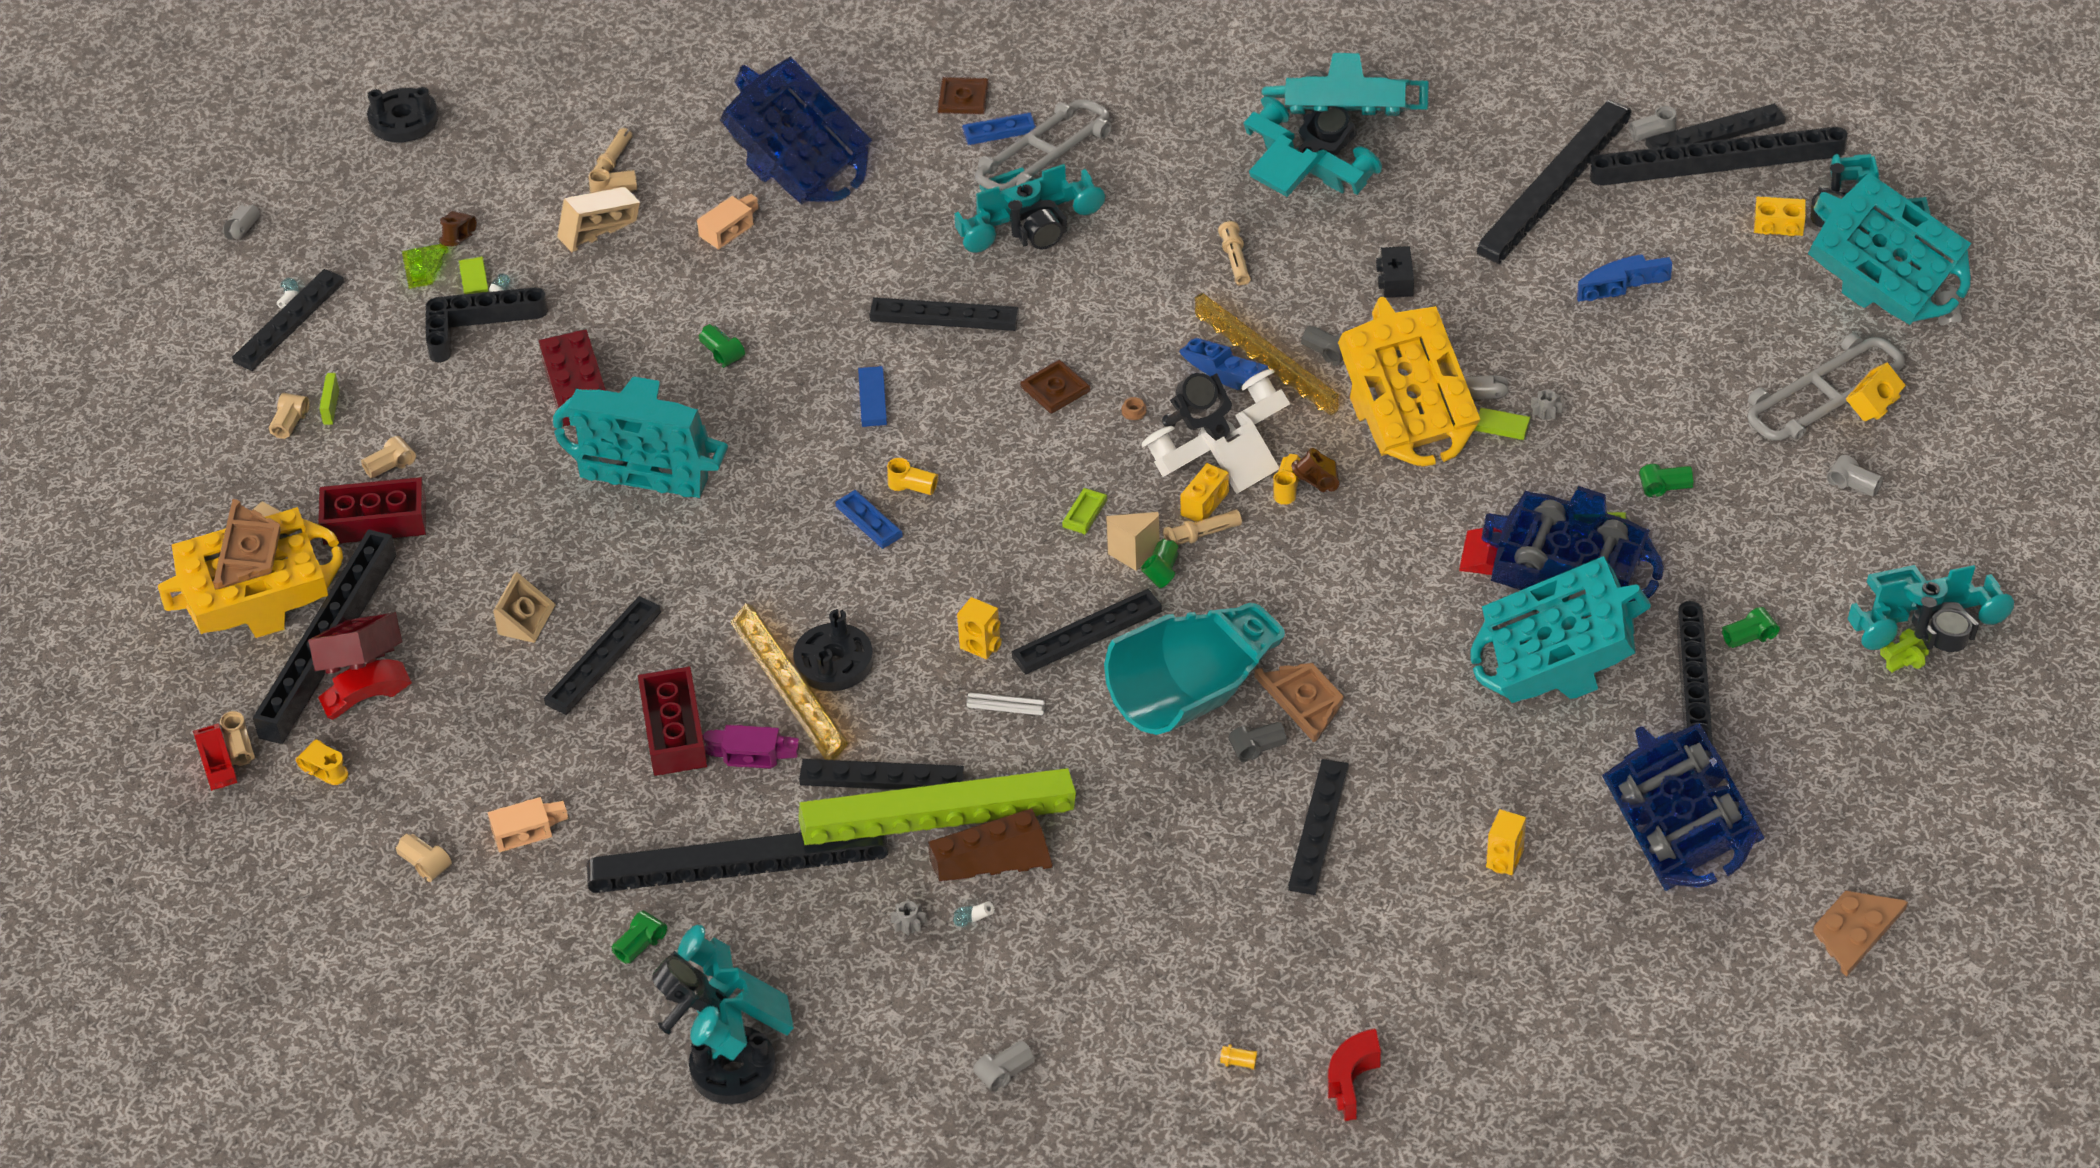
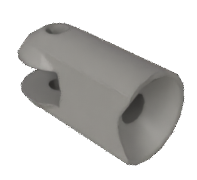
[223,204,260,240]
[1935,285,1962,326]
[1464,375,1508,400]

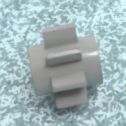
[1531,389,1563,420]
[890,900,926,936]

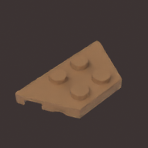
[214,499,281,589]
[1254,663,1344,742]
[1813,891,1908,976]

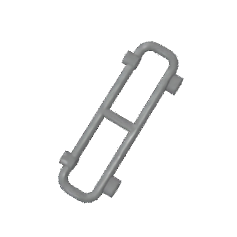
[975,99,1112,191]
[1747,332,1905,441]

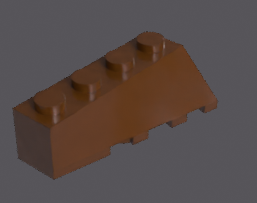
[928,808,1053,881]

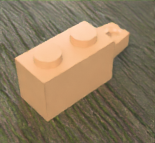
[697,194,758,249]
[488,797,568,852]

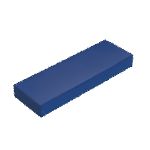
[962,112,1036,145]
[858,366,887,427]
[835,490,903,549]

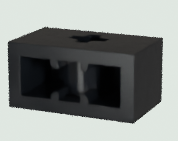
[1376,246,1414,298]

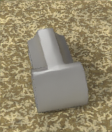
[1629,106,1677,141]
[1826,455,1883,497]
[973,1041,1035,1093]

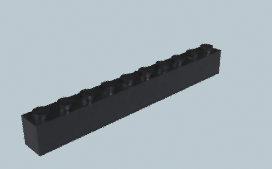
[253,530,396,744]

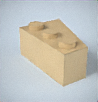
[557,187,640,252]

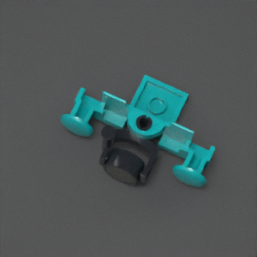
[954,164,1106,253]

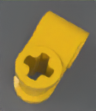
[296,740,349,785]

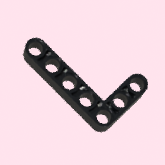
[426,287,548,363]

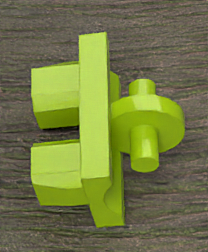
[1880,628,1929,673]

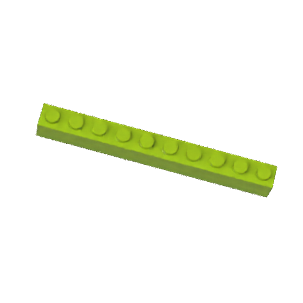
[798,768,1076,845]

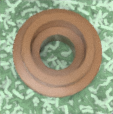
[1121,397,1147,420]

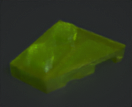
[401,244,449,289]

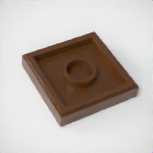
[938,77,989,114]
[1020,359,1091,414]

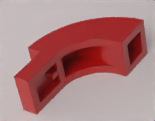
[318,659,412,720]
[193,723,237,791]
[1327,1028,1381,1121]

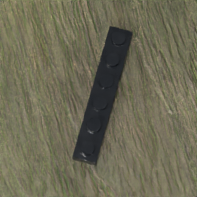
[1645,103,1786,149]
[232,269,344,371]
[869,297,1019,331]
[1012,589,1162,675]
[544,596,661,715]
[799,759,964,790]
[1288,759,1349,895]

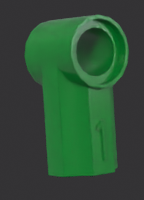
[699,324,745,368]
[1639,464,1694,498]
[1141,539,1179,589]
[1722,607,1780,648]
[611,910,667,964]

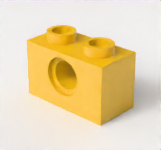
[1846,362,1906,421]

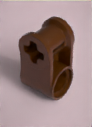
[439,211,477,246]
[1291,448,1340,492]

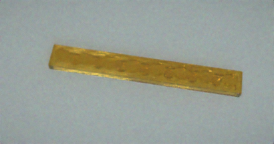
[1195,292,1339,416]
[730,603,849,760]

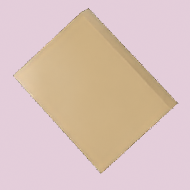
[1106,512,1160,571]
[493,572,556,643]

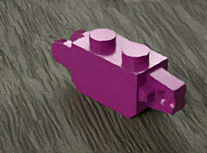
[702,725,800,769]

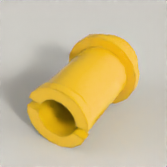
[1220,1044,1257,1069]

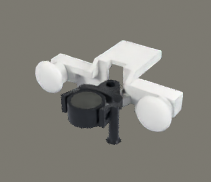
[1141,369,1290,493]

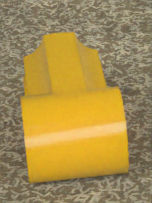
[1273,453,1301,505]
[887,458,938,495]

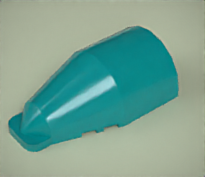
[1104,603,1285,735]

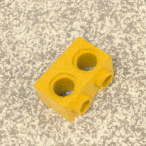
[1754,196,1805,236]
[1180,463,1229,522]
[957,597,1002,660]
[1486,809,1526,876]

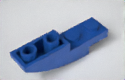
[1577,254,1672,302]
[1179,338,1268,390]

